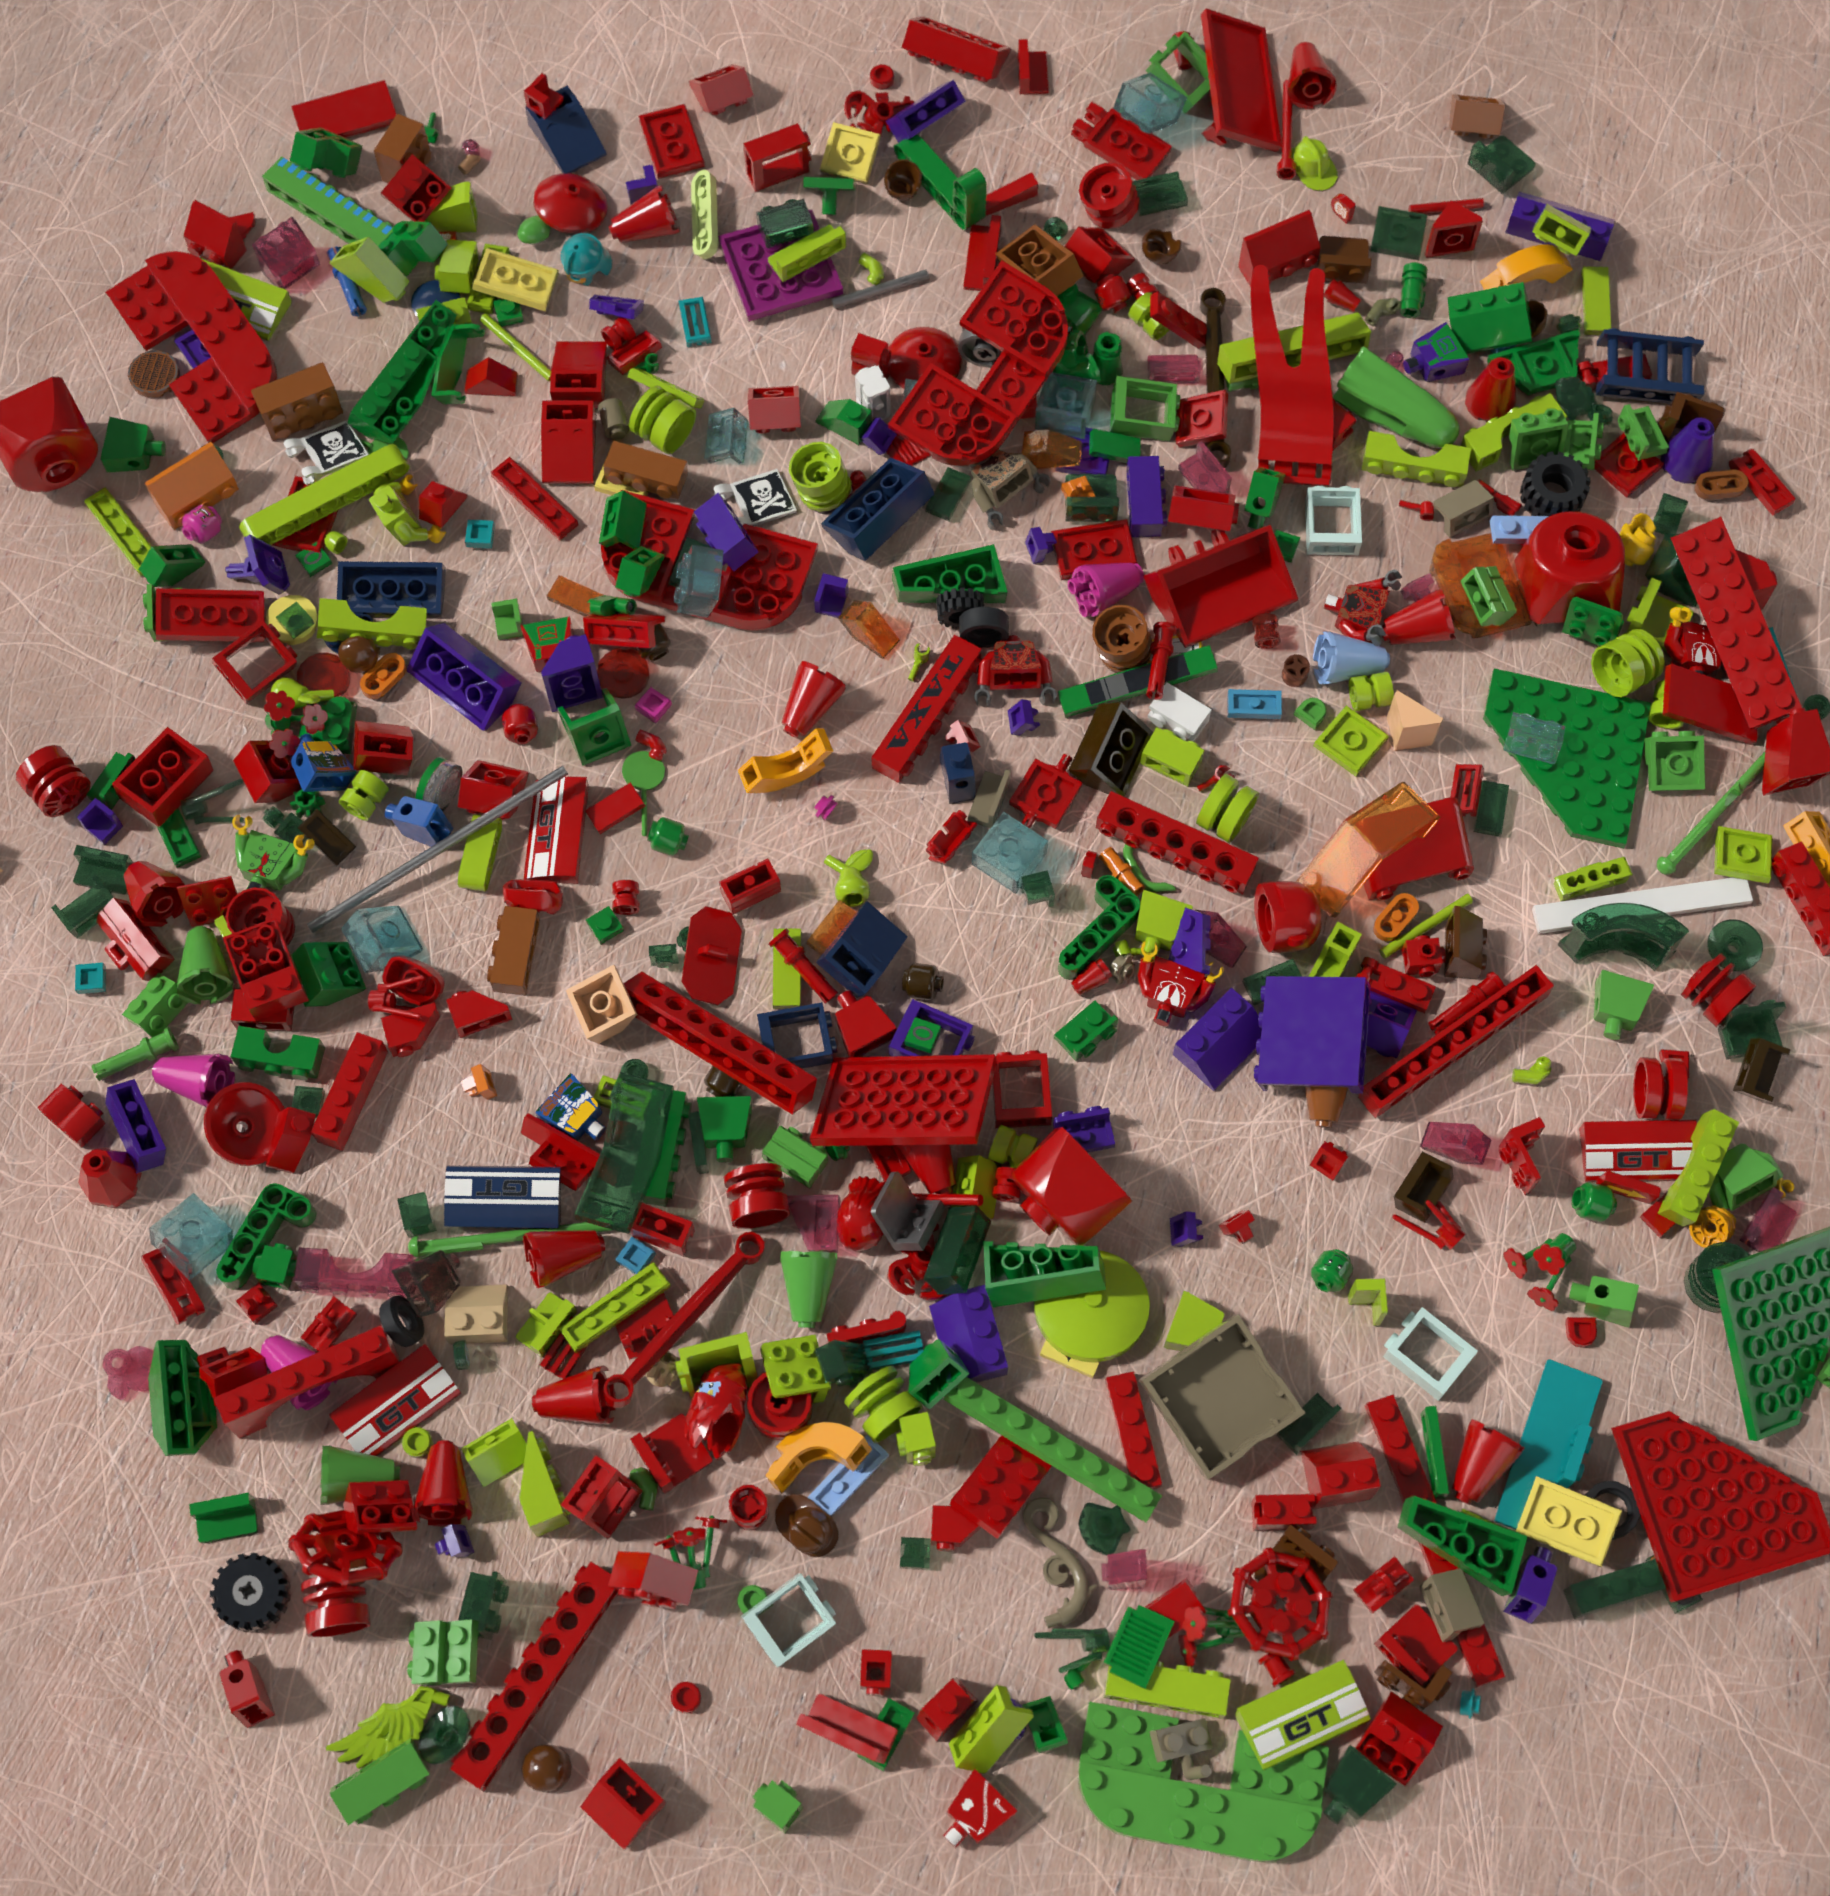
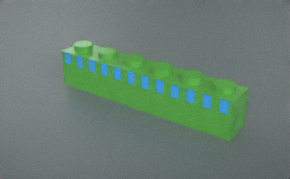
[262,156,394,246]

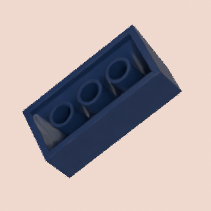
[821,457,935,561]

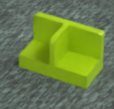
[516,1292,577,1358]

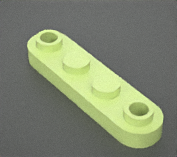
[691,170,718,259]

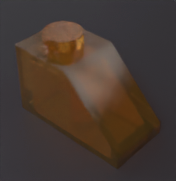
[1021,429,1082,469]
[838,600,900,659]

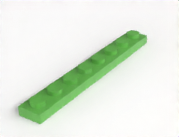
[943,1377,1162,1523]

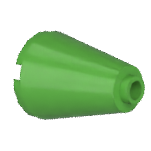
[176,926,233,1004]
[780,1251,837,1328]
[320,1445,400,1505]

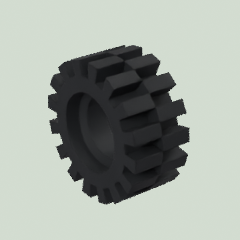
[936,588,984,629]

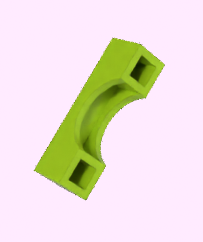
[1461,393,1567,472]
[1361,431,1471,487]
[317,598,427,649]
[1308,921,1362,977]
[1657,1109,1739,1227]

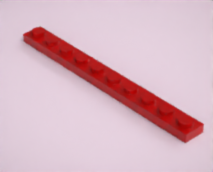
[1365,1394,1505,1688]

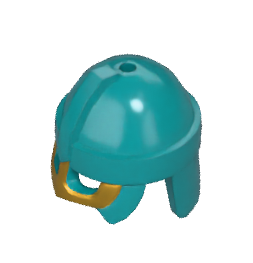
[560,233,612,286]

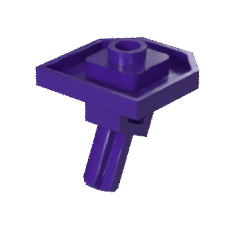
[225,534,290,595]

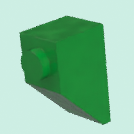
[815,399,872,445]
[139,544,206,587]
[615,546,665,597]

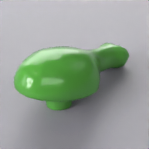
[518,215,551,244]

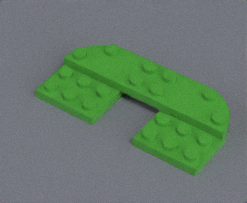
[1078,1701,1329,1862]

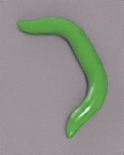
[1123,844,1176,892]

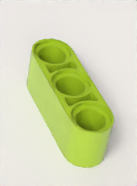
[458,815,502,892]

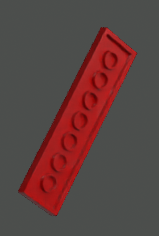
[1671,517,1802,730]

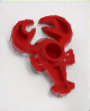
[844,90,914,136]
[887,1224,952,1301]

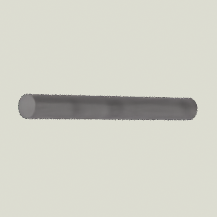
[832,269,929,309]

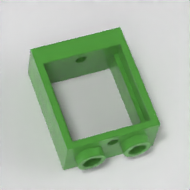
[1145,31,1210,114]
[1110,376,1180,441]

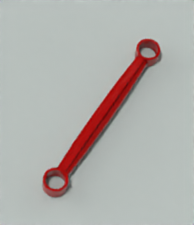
[603,1232,765,1408]

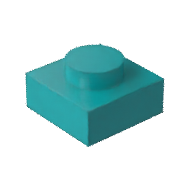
[465,520,495,549]
[75,962,106,994]

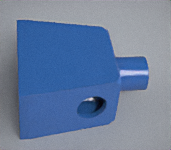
[385,796,454,847]

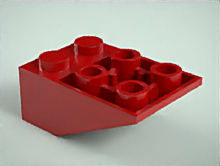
[550,341,607,408]
[541,400,597,483]
[222,917,309,1021]

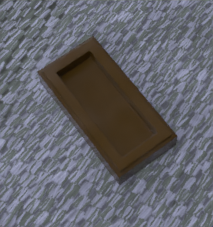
[297,809,356,867]

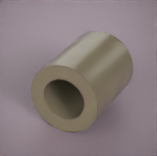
[598,398,630,440]

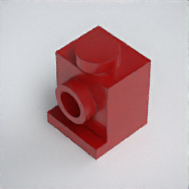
[860,1649,892,1696]

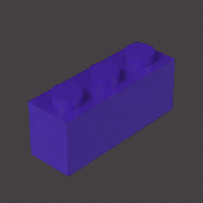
[886,79,966,143]
[1126,456,1167,537]
[694,493,758,571]
[105,1079,166,1173]

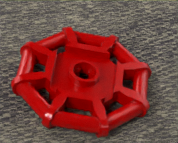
[288,1510,403,1587]
[1227,1547,1333,1661]

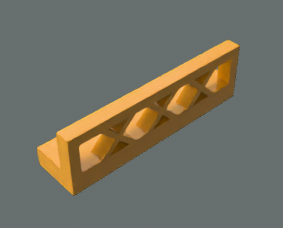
[1783,811,1830,887]

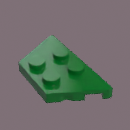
[1487,329,1580,396]

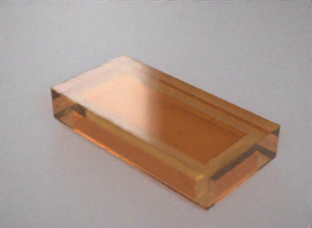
[547,575,603,617]

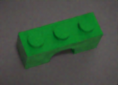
[230,1026,325,1081]

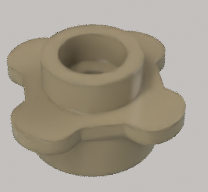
[1110,954,1135,984]

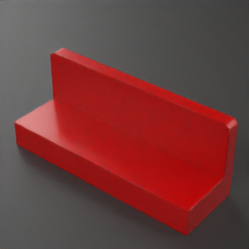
[963,215,1001,291]
[583,613,665,648]
[796,1693,898,1764]

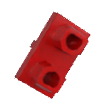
[300,1296,358,1352]
[1353,1556,1414,1614]

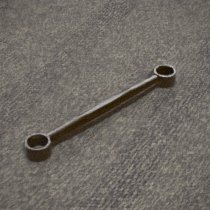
[1200,288,1231,471]

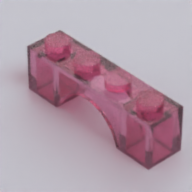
[294,1247,418,1297]

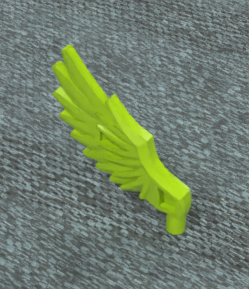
[326,1686,450,1769]

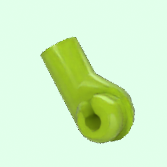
[858,253,885,285]
[1512,1056,1552,1085]

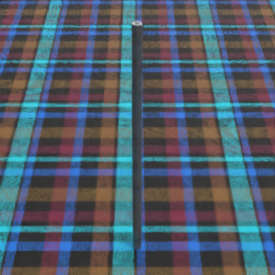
[307,765,568,933]

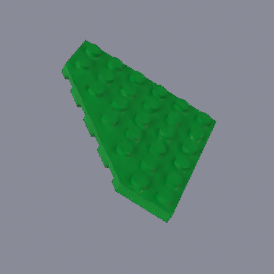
[1483,668,1651,849]
[1712,1227,1830,1441]

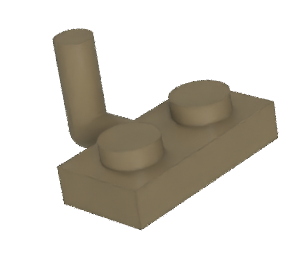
[1150,1718,1213,1780]

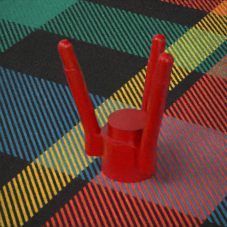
[368,975,425,1019]
[1392,1200,1466,1250]

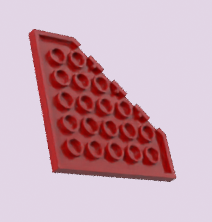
[1611,1411,1830,1602]

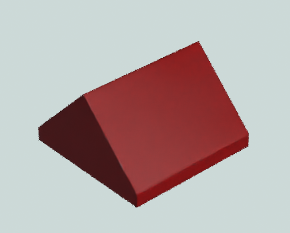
[1425,200,1483,258]

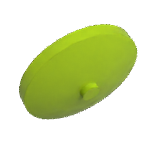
[1034,1250,1150,1362]

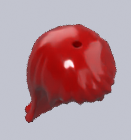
[836,1176,885,1252]

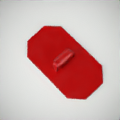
[681,906,742,1005]

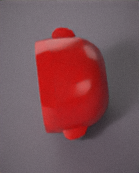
[1254,881,1322,953]

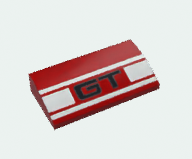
[523,777,589,884]
[1579,1120,1697,1182]
[329,1344,461,1456]

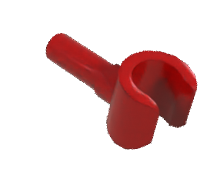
[1399,500,1434,521]
[1197,765,1235,792]

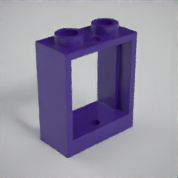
[889,999,975,1056]

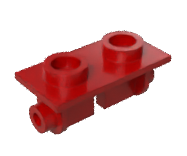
[926,810,978,864]

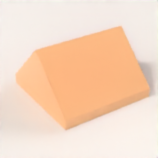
[1387,690,1443,751]

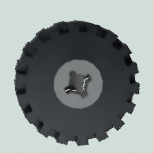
[210,1553,291,1633]

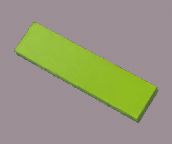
[84,487,151,576]
[559,1262,671,1353]

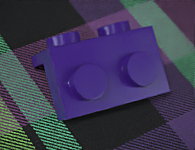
[1053,1106,1115,1152]

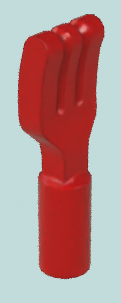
[1477,479,1522,516]

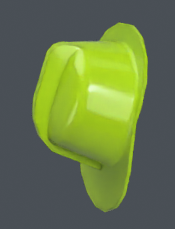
[1292,136,1338,191]

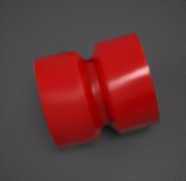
[729,1485,769,1530]

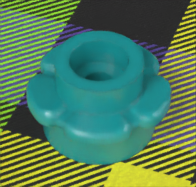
[1460,1688,1481,1719]

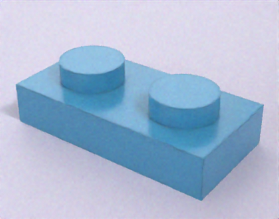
[1227,689,1282,719]

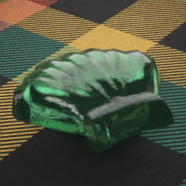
[1555,377,1597,420]
[1078,1502,1131,1556]

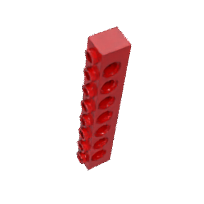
[1358,965,1554,1119]
[623,971,817,1115]
[450,1561,619,1792]

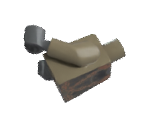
[971,450,1050,530]

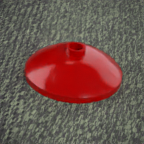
[533,173,608,234]
[888,327,962,392]
[204,1082,285,1166]

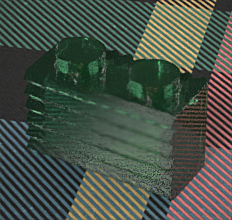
[756,198,813,248]
[814,1340,873,1388]

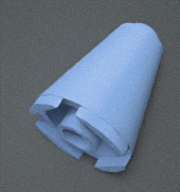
[1313,631,1390,685]

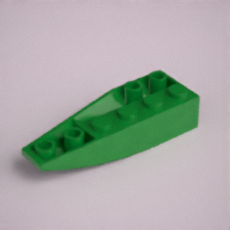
[347,300,457,444]

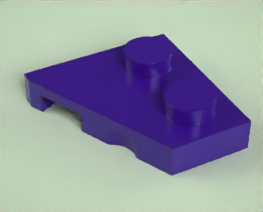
[589,294,644,319]
[1168,907,1211,975]

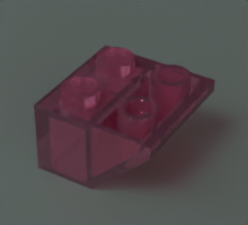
[252,216,320,289]

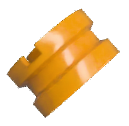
[1689,1205,1736,1249]

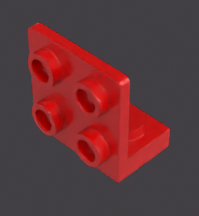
[1499,1117,1545,1195]
[630,1413,713,1494]
[1374,1604,1458,1686]

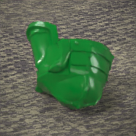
[1050,329,1101,390]

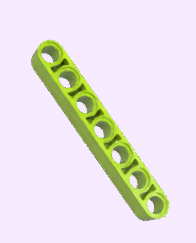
[239,444,410,545]

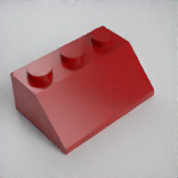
[1238,210,1321,287]

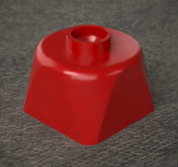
[0,377,98,492]
[1514,511,1625,624]
[1011,1127,1132,1246]

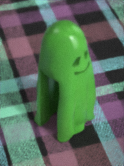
[1333,346,1460,448]

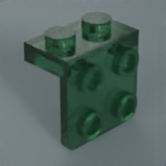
[1467,136,1536,194]
[1065,474,1119,522]
[1717,1000,1787,1060]

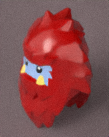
[684,1364,747,1459]

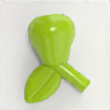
[270,678,334,711]
[824,849,873,907]

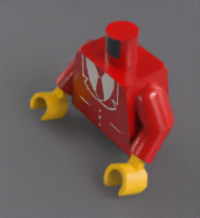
[1664,607,1723,675]
[1137,941,1224,1026]

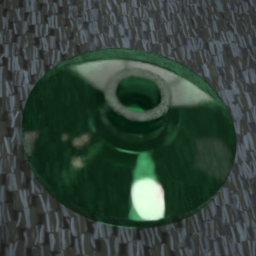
[1707,919,1763,972]
[418,1706,471,1765]

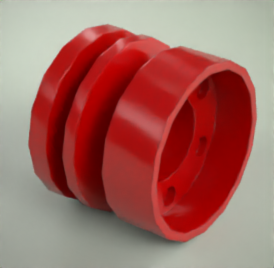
[16,745,91,818]
[225,887,296,946]
[1681,953,1757,1028]
[723,1163,790,1229]
[301,1576,371,1638]

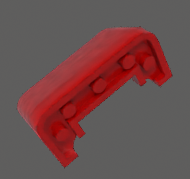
[1348,797,1474,901]

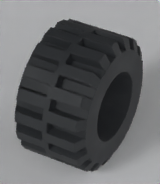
[1520,452,1591,516]

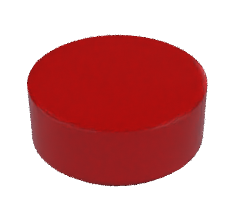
[870,64,894,90]
[671,1681,701,1713]

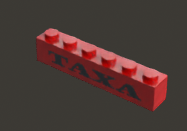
[871,634,982,783]

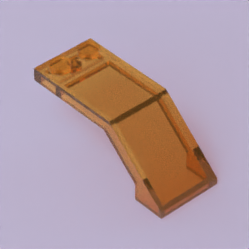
[1296,782,1440,918]

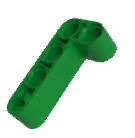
[1058,875,1140,980]
[216,1183,316,1290]

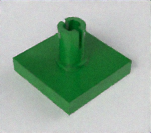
[803,177,856,215]

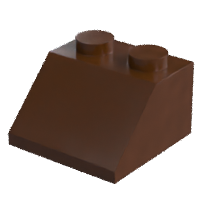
[1444,906,1487,979]

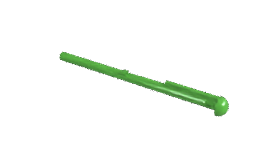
[1656,751,1765,875]
[408,1217,633,1258]

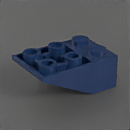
[525,85,607,174]
[816,901,908,998]

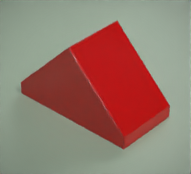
[465,357,518,396]

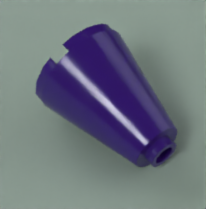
[1660,418,1714,484]

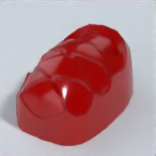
[503,879,563,915]
[382,955,445,1006]

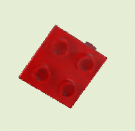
[177,876,240,927]
[615,1292,683,1360]

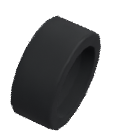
[959,607,1009,648]
[1584,1481,1640,1540]

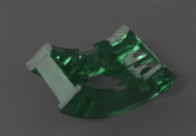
[1557,903,1689,971]

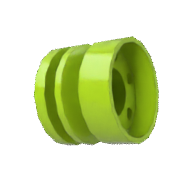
[629,385,696,455]
[789,442,851,512]
[1591,628,1665,697]
[844,1365,923,1443]

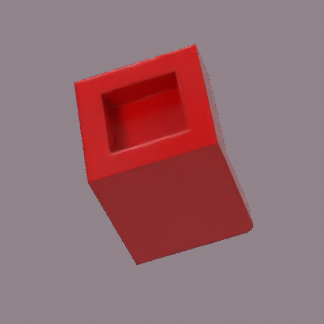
[524,73,563,119]

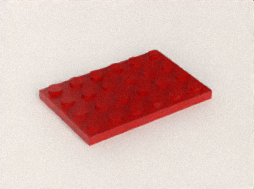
[810,1054,997,1146]

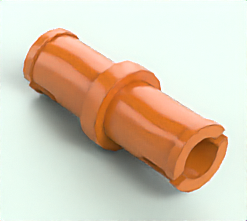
[1099,847,1145,896]

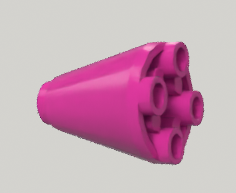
[1067,563,1144,617]

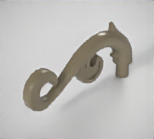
[1023,1498,1097,1629]

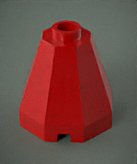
[124,861,185,927]
[78,1148,142,1208]

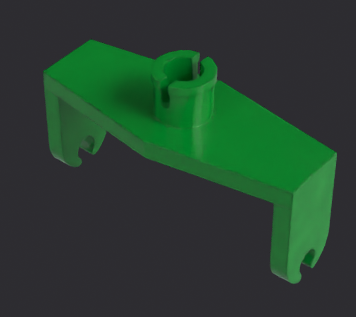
[431,323,486,405]

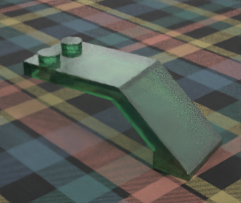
[574,1072,674,1234]

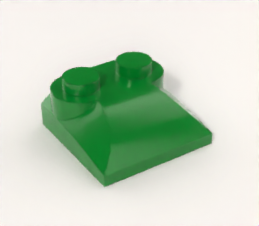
[1057,283,1103,336]
[297,696,357,754]

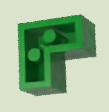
[289,128,363,178]
[378,221,448,278]

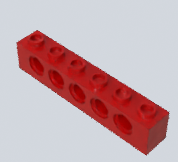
[1095,791,1259,895]

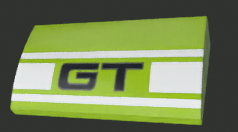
[202,259,292,341]
[1235,1659,1371,1771]

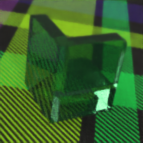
[1652,493,1688,537]
[1020,870,1055,907]
[397,1192,437,1238]

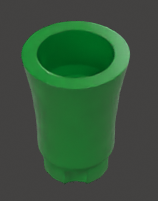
[1093,332,1123,385]

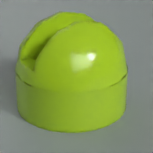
[324,531,348,554]

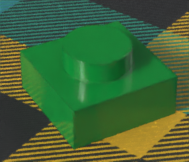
[493,299,524,327]
[586,906,624,945]

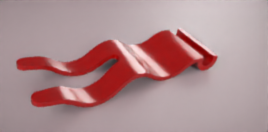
[1251,265,1334,487]

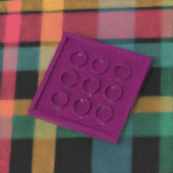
[718,209,844,322]

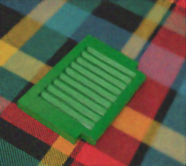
[1103,1605,1175,1689]

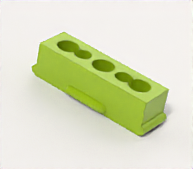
[1553,857,1633,902]

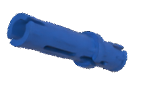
[327,246,367,317]

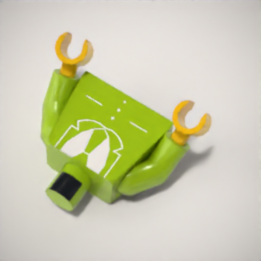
[369,474,447,546]

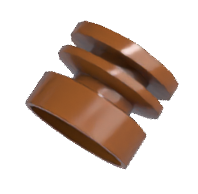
[1092,605,1153,673]

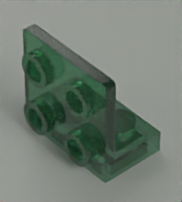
[458,1571,509,1640]

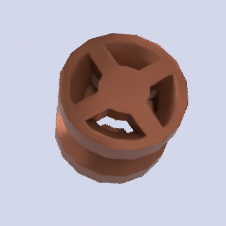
[1282,654,1310,687]

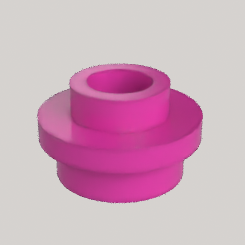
[814,794,838,820]

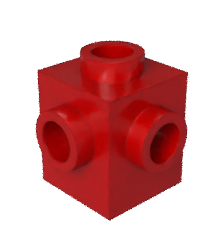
[1401,935,1446,977]

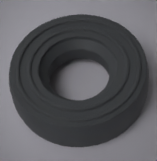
[379,1295,425,1347]

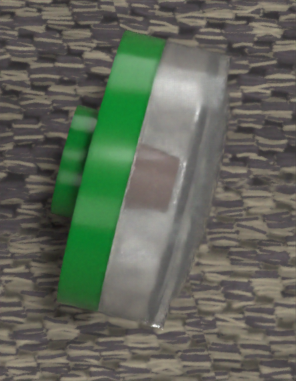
[415,757,463,811]

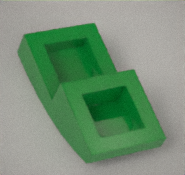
[857,1698,915,1772]

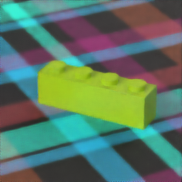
[1104,1661,1231,1719]

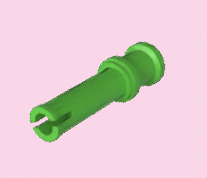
[92,1027,179,1081]

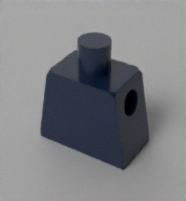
[940,742,976,804]

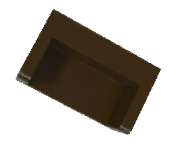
[1733,1038,1791,1103]
[1394,1151,1454,1223]

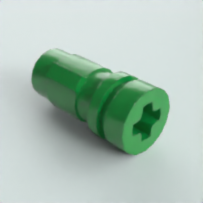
[1400,262,1428,318]

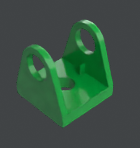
[557,688,632,766]

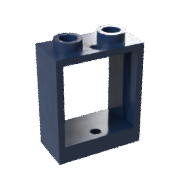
[757,1002,838,1069]

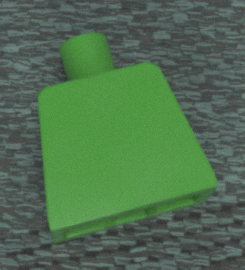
[1593,970,1654,1040]
[1569,1276,1639,1328]

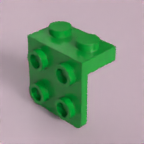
[1562,597,1624,646]

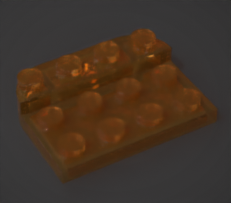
[1429,533,1532,638]

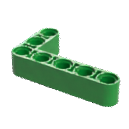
[894,134,987,230]

